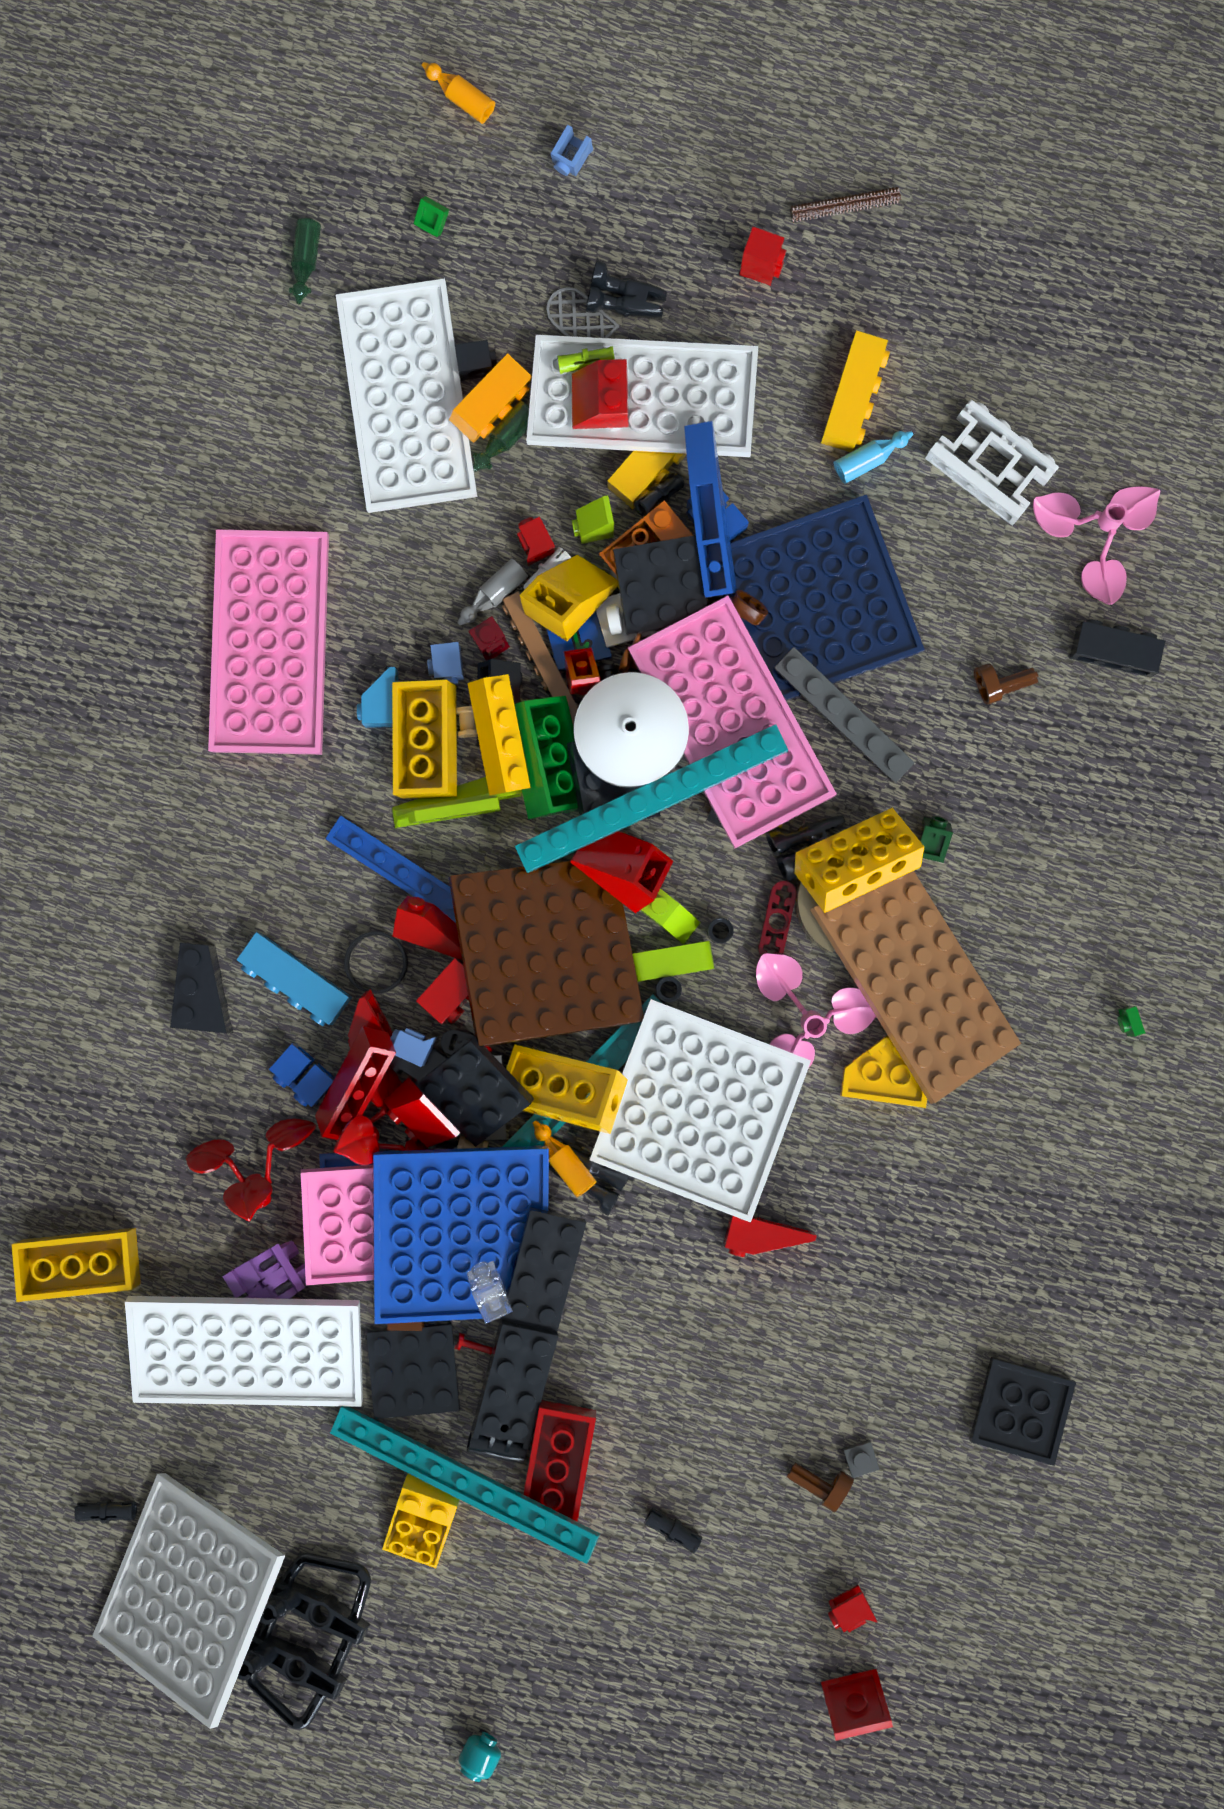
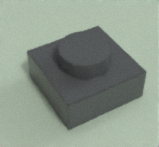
[843,1440,880,1478]

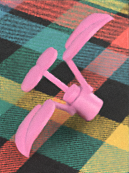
[1033,487,1160,605]
[756,953,876,1067]

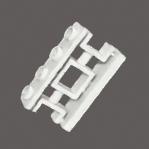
[925,400,1059,526]

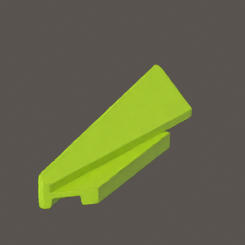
[392,777,523,828]

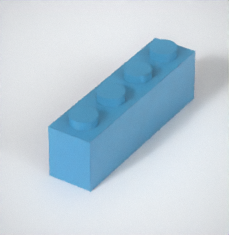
[237,932,352,1026]

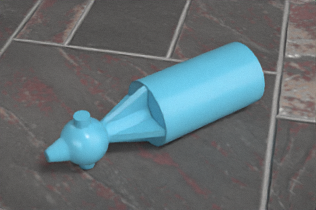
[834,431,913,484]

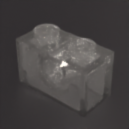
[467,1261,513,1324]

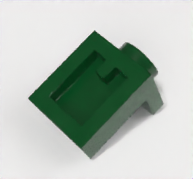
[919,816,953,863]

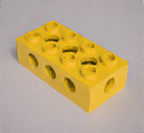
[794,807,924,913]
[506,1045,628,1134]

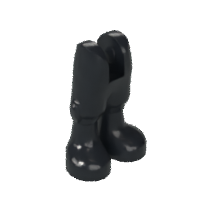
[585,259,667,319]
[766,815,846,882]
[549,1144,630,1216]

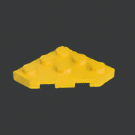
[840,1035,927,1108]

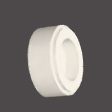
[607,605,623,635]

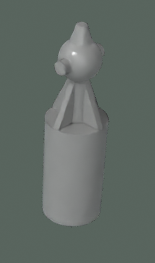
[457,558,528,625]

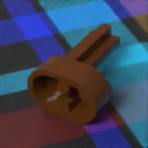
[730,590,768,625]
[974,663,1038,705]
[787,1462,854,1513]

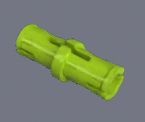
[557,346,615,374]

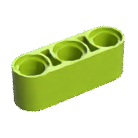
[633,941,715,982]

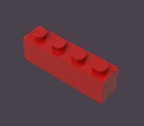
[315,1026,396,1140]

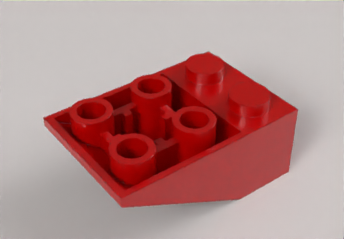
[570,831,673,914]

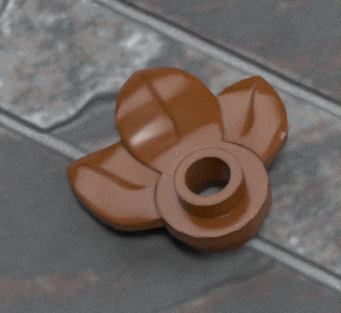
[619,632,642,673]

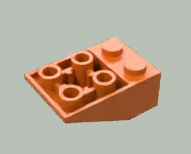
[599,500,692,576]

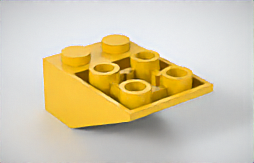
[519,555,618,641]
[382,1473,460,1568]

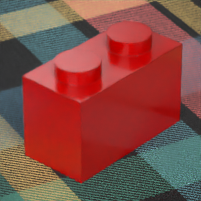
[740,227,787,286]

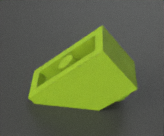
[571,495,614,544]
[640,889,701,945]

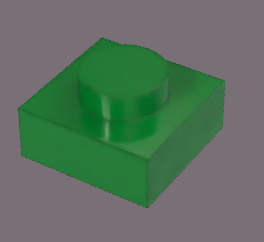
[413,196,449,237]
[1117,1006,1145,1037]

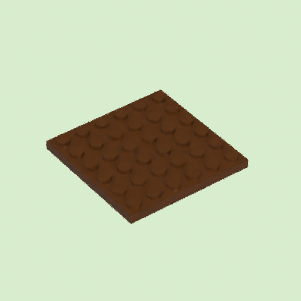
[448,861,644,1046]

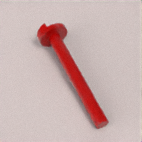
[454,1332,493,1355]

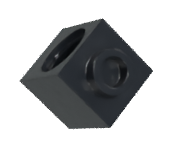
[455,340,497,381]

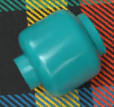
[458,1732,501,1782]

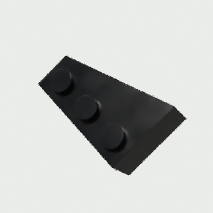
[170,943,234,1034]

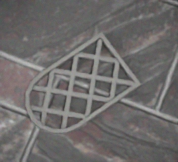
[546,287,619,338]

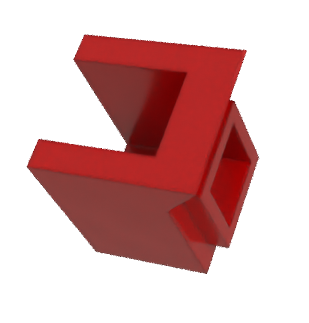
[517,516,555,566]
[828,1585,878,1632]

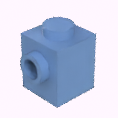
[427,642,464,685]

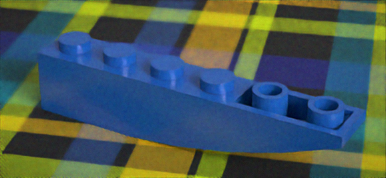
[684,421,737,597]

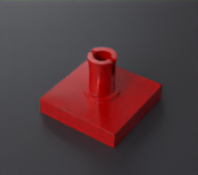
[821,1669,893,1741]

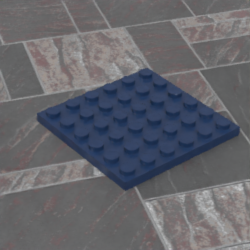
[725,494,925,701]

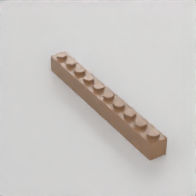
[502,592,578,727]

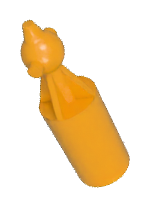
[422,62,495,124]
[533,1120,597,1198]

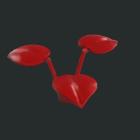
[334,1067,428,1165]
[186,1119,317,1222]

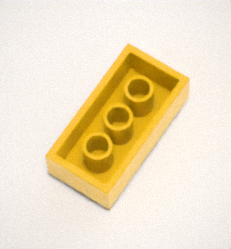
[392,680,457,799]
[12,1228,141,1302]

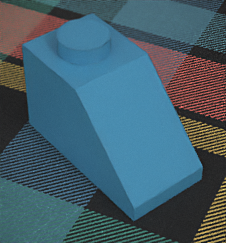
[357,667,398,728]

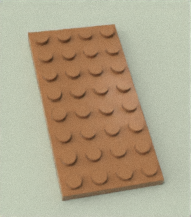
[810,871,1021,1104]

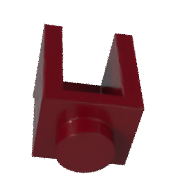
[469,616,510,660]

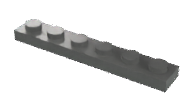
[773,647,915,783]

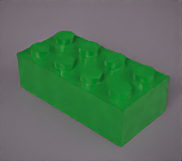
[514,696,578,820]

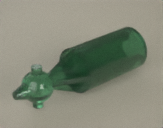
[289,218,321,305]
[473,401,529,472]

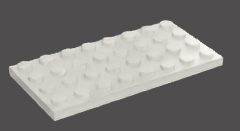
[336,279,478,513]
[526,335,758,457]
[125,1296,363,1407]

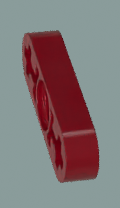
[758,881,796,956]

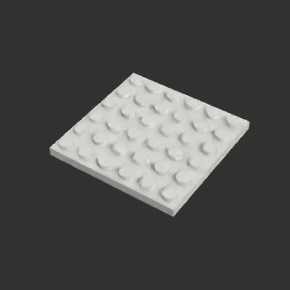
[590,999,811,1222]
[92,1473,285,1729]

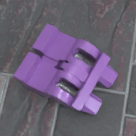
[222,1240,306,1299]

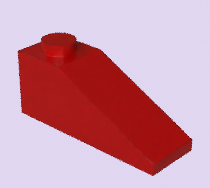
[392,896,462,960]
[723,1215,817,1257]

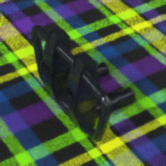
[237,1553,371,1730]

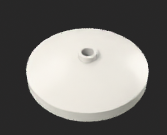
[574,672,689,788]

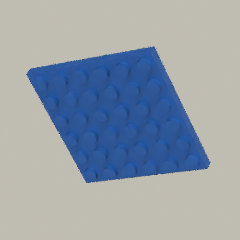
[373,1146,549,1324]

